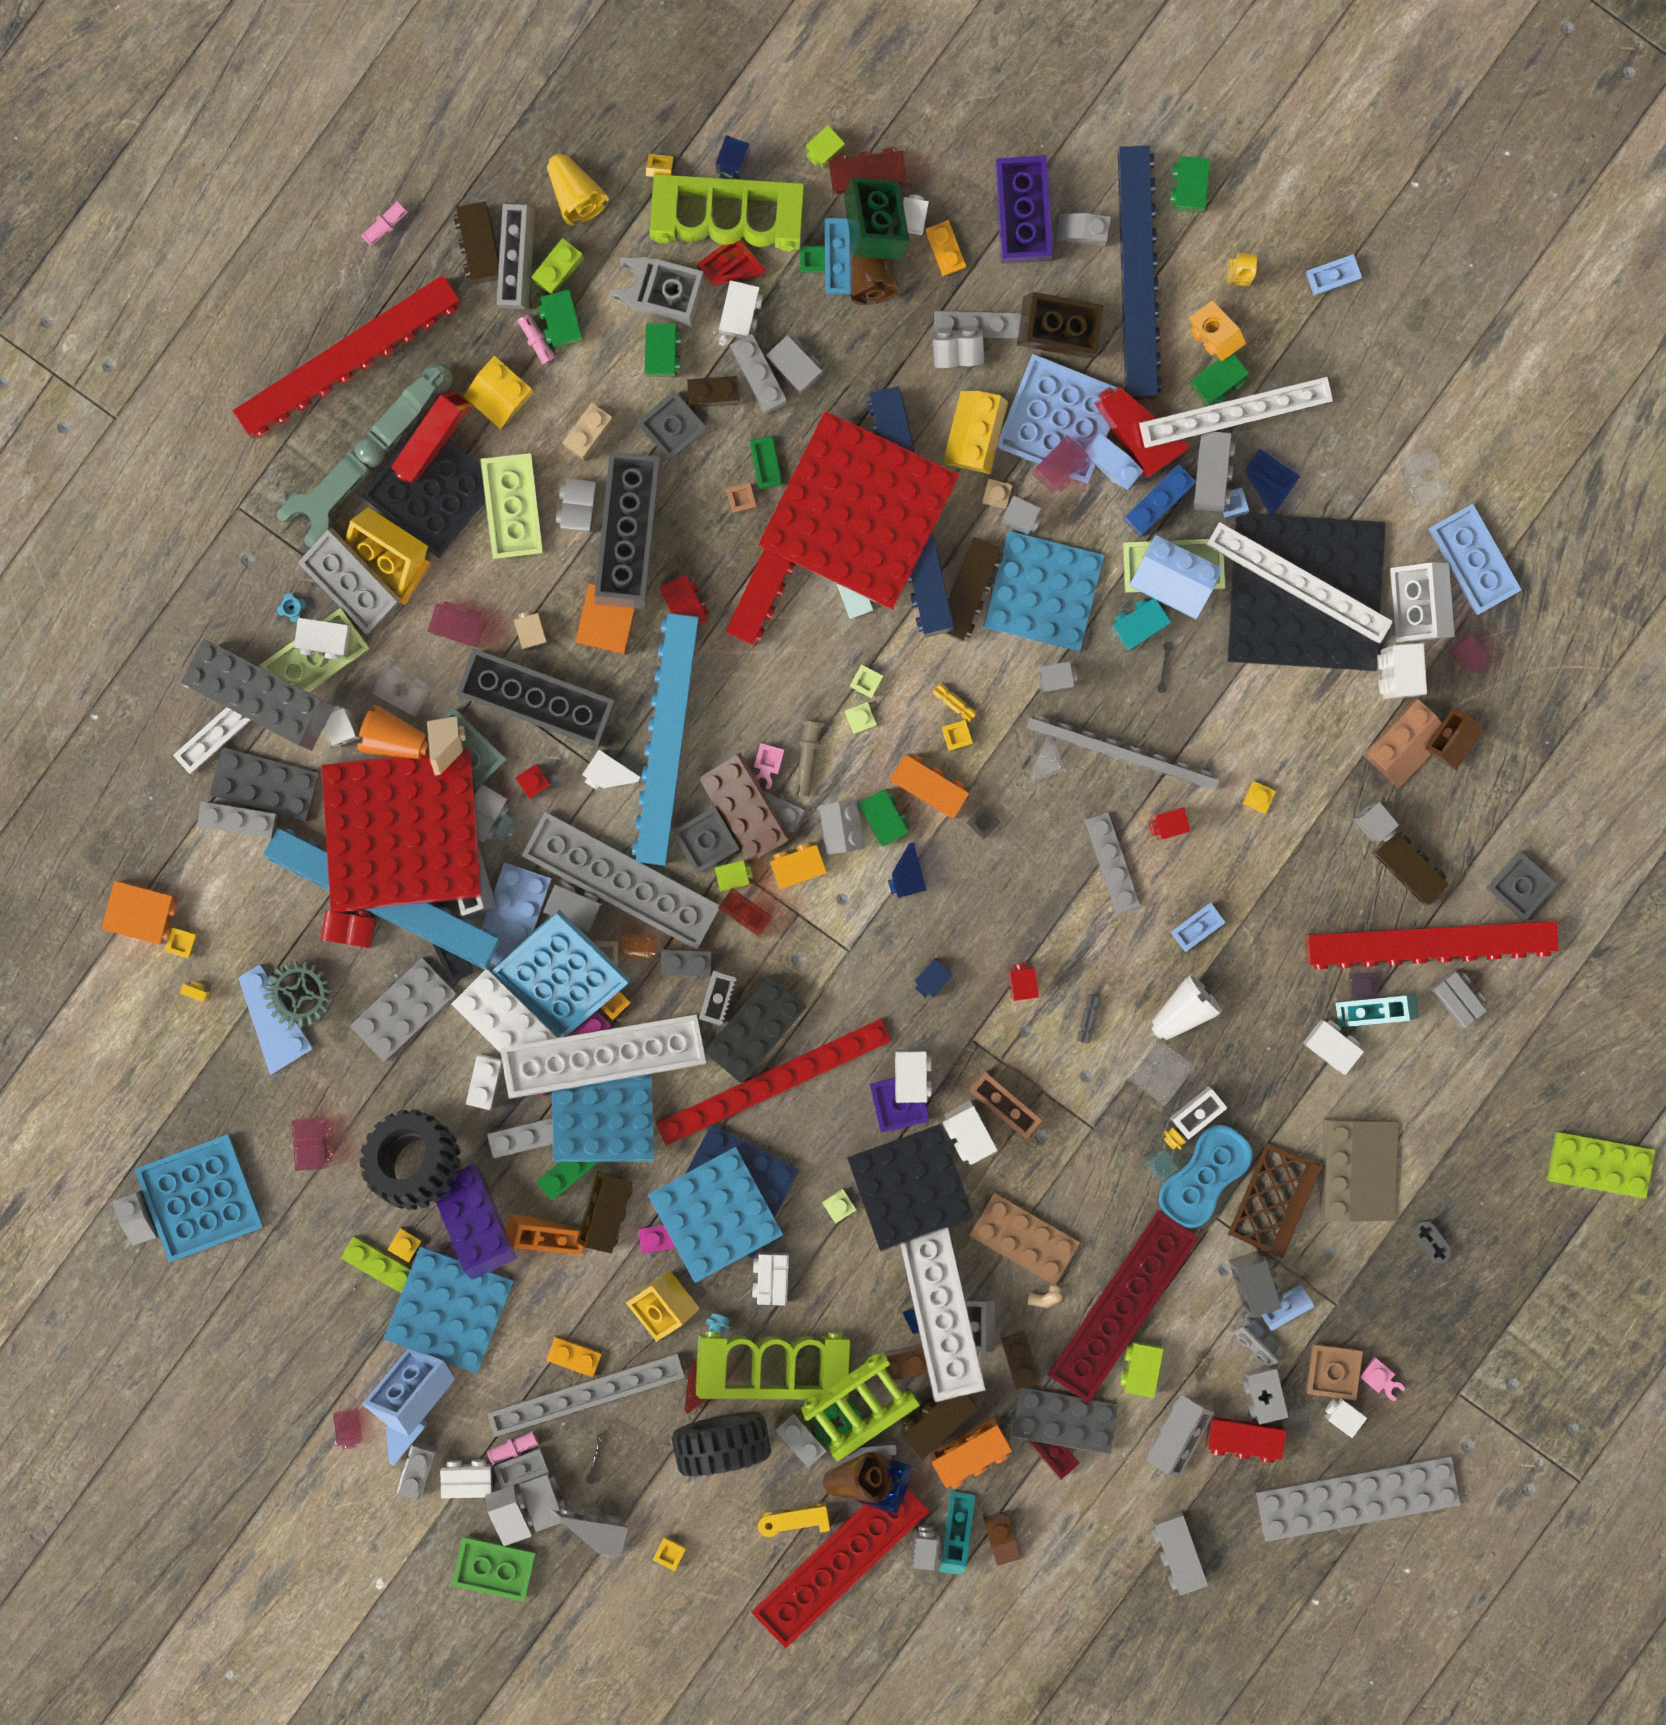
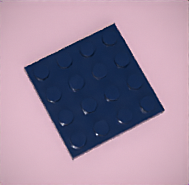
[685,1124,799,1259]

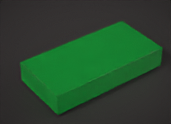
[749,436,783,490]

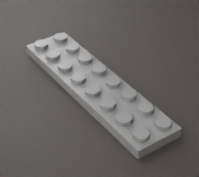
[521,812,720,950]
[1255,1455,1461,1542]

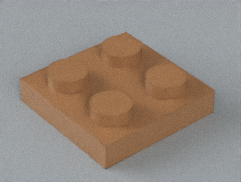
[1306,1343,1363,1400]

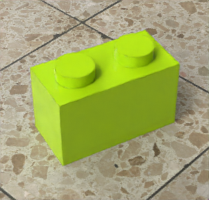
[531,238,584,295]
[1120,1340,1164,1398]

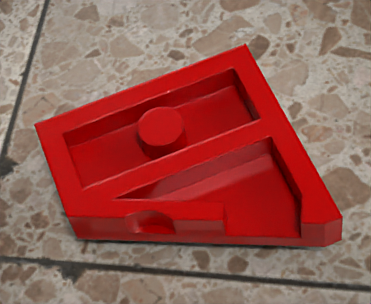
[697,240,766,286]

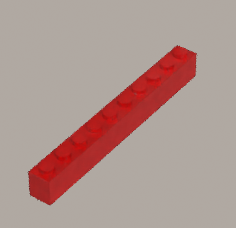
[232,275,461,439]
[1305,921,1559,969]

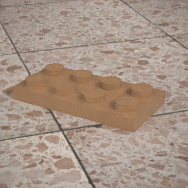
[969,1192,1080,1285]

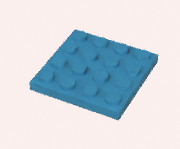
[983,531,1104,652]
[491,910,630,1038]
[551,1074,654,1162]
[134,1133,264,1262]
[648,1147,783,1283]
[383,1245,514,1374]

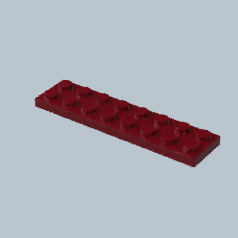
[1047,1209,1199,1403]

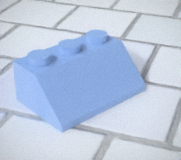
[1129,535,1223,619]
[363,1348,455,1436]

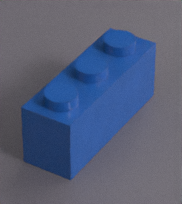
[1122,464,1196,537]

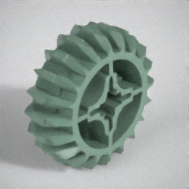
[263,960,332,1028]

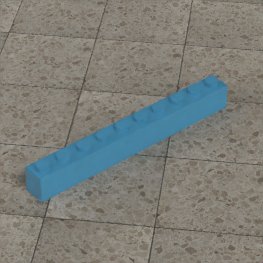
[632,613,699,866]
[263,828,500,970]

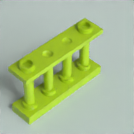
[801,1351,920,1462]

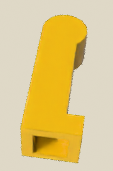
[1227,253,1257,287]
[758,1502,831,1537]

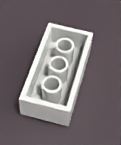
[452,968,559,1053]

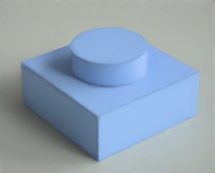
[1223,488,1249,520]

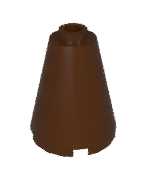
[850,246,899,305]
[823,1452,892,1503]

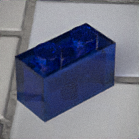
[715,135,750,180]

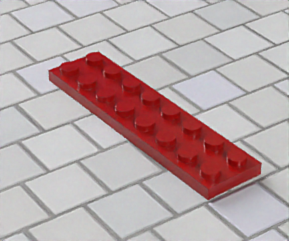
[751,1474,930,1649]

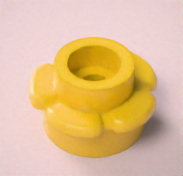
[1164,1127,1186,1150]

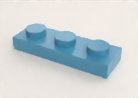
[825,218,850,295]

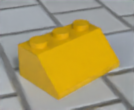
[942,391,1008,474]
[345,507,428,596]

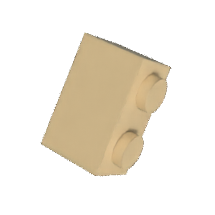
[562,403,613,461]

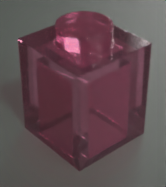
[1449,634,1491,674]

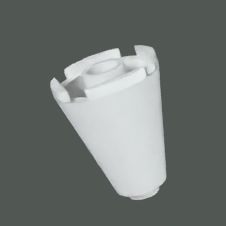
[1151,974,1222,1040]

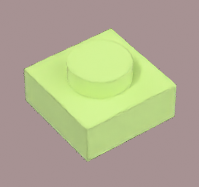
[850,664,883,698]
[844,702,876,734]
[822,1188,856,1224]

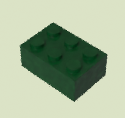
[844,177,910,260]

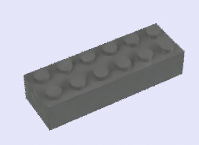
[594,452,660,609]
[181,638,335,751]
[456,648,616,748]

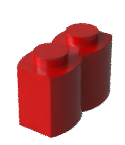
[320,910,377,948]

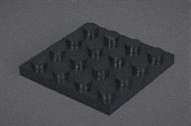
[361,419,485,559]
[847,1124,974,1252]

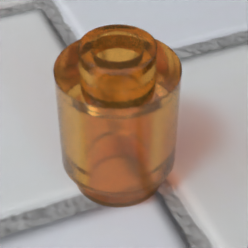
[620,934,657,962]

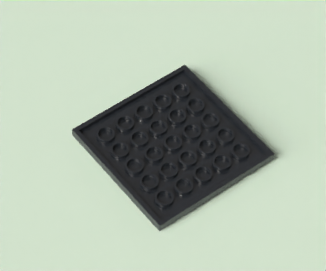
[1227,514,1386,672]

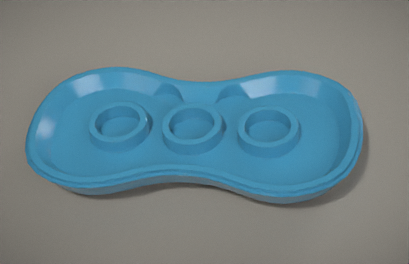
[1158,1125,1253,1228]

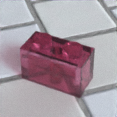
[1031,435,1089,494]
[427,601,486,648]
[291,1117,332,1171]

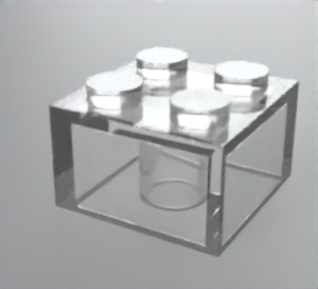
[1123,1035,1195,1106]

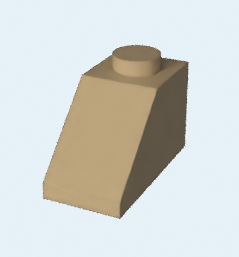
[427,716,466,775]

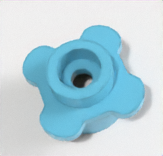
[277,593,307,622]
[706,1313,730,1334]

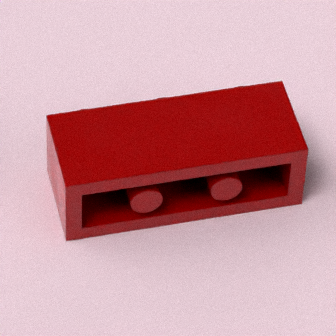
[1205,1416,1286,1463]

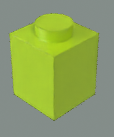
[806,125,845,169]
[715,860,754,892]

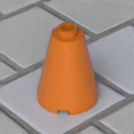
[357,705,429,759]

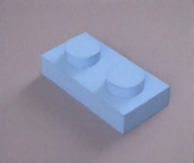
[1305,254,1362,296]
[1170,902,1226,952]
[1261,1284,1314,1331]

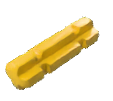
[933,683,977,722]

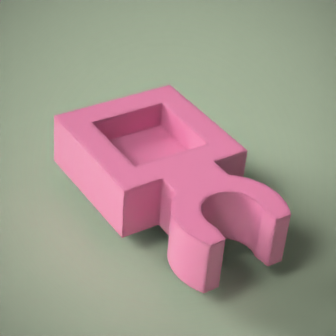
[754,743,784,790]
[1360,1357,1405,1401]

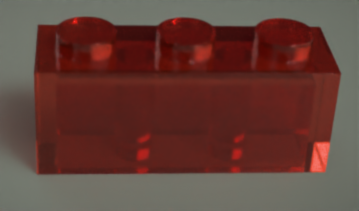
[828,148,907,195]

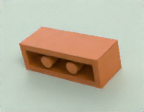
[889,753,969,819]

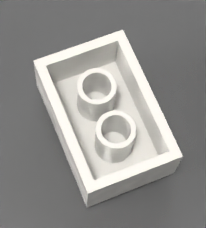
[1377,643,1427,699]
[942,1100,997,1165]

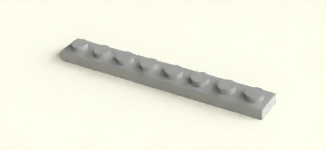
[1025,715,1219,790]
[487,1353,685,1437]

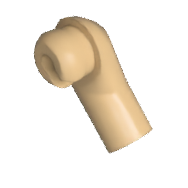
[1027,1285,1063,1308]

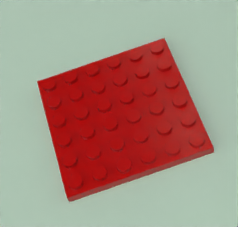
[758,411,960,611]
[322,749,482,913]

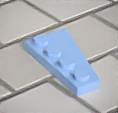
[239,964,313,1075]

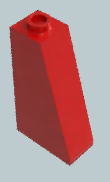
[1094,387,1189,477]
[391,390,474,482]

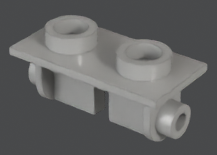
[1233,1318,1284,1366]

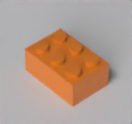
[930,1417,1012,1489]

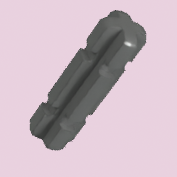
[1077,995,1101,1044]

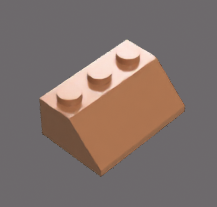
[1363,699,1442,788]

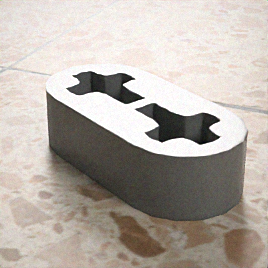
[1412,1220,1451,1264]

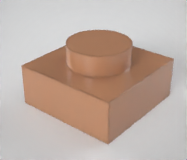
[726,483,757,514]

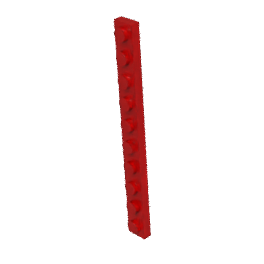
[655,1018,891,1146]

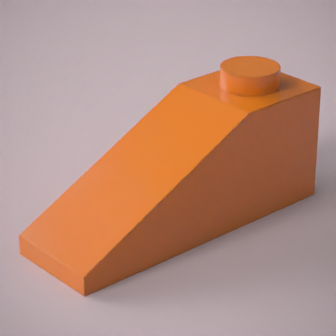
[506,1214,584,1255]

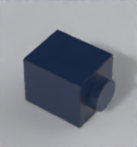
[914,959,953,998]

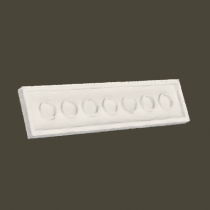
[500,1014,706,1099]
[901,1228,985,1401]

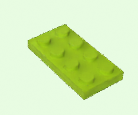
[1547,1132,1655,1199]

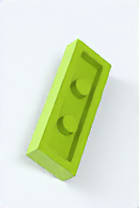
[341,1236,411,1293]

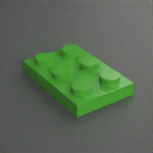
[451,1535,536,1602]

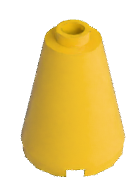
[547,154,609,226]

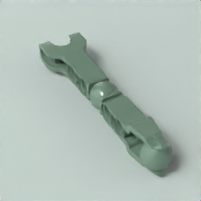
[277,363,453,548]

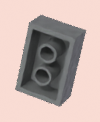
[1228,1251,1284,1318]

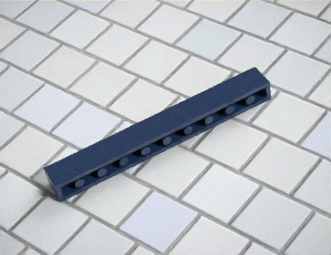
[1117,146,1162,399]
[867,386,955,638]

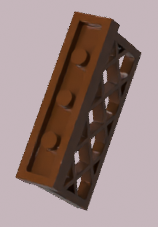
[1228,1143,1322,1259]

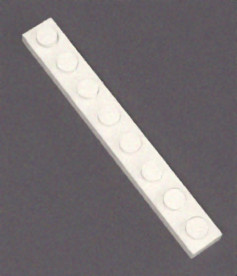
[1139,377,1333,448]
[1206,522,1393,643]

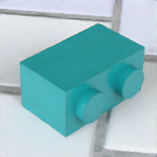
[1111,597,1171,651]

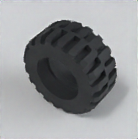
[360,1109,461,1210]
[672,1412,772,1477]

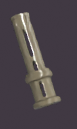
[794,720,824,797]

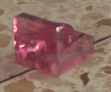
[333,1409,363,1449]

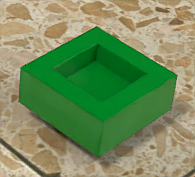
[800,246,825,273]

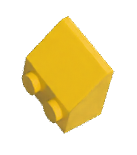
[464,356,534,430]
[626,1270,700,1342]

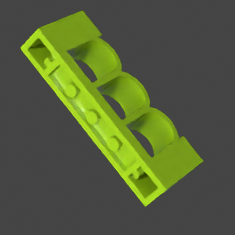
[650,174,804,251]
[696,1331,850,1400]

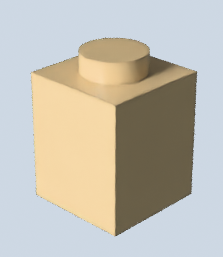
[514,611,548,650]

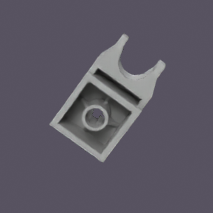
[609,257,706,327]

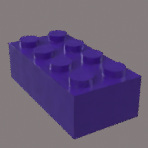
[995,155,1053,264]
[436,1164,517,1280]

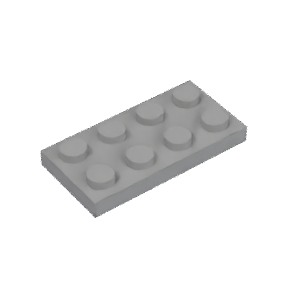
[298,528,401,635]
[350,958,457,1062]

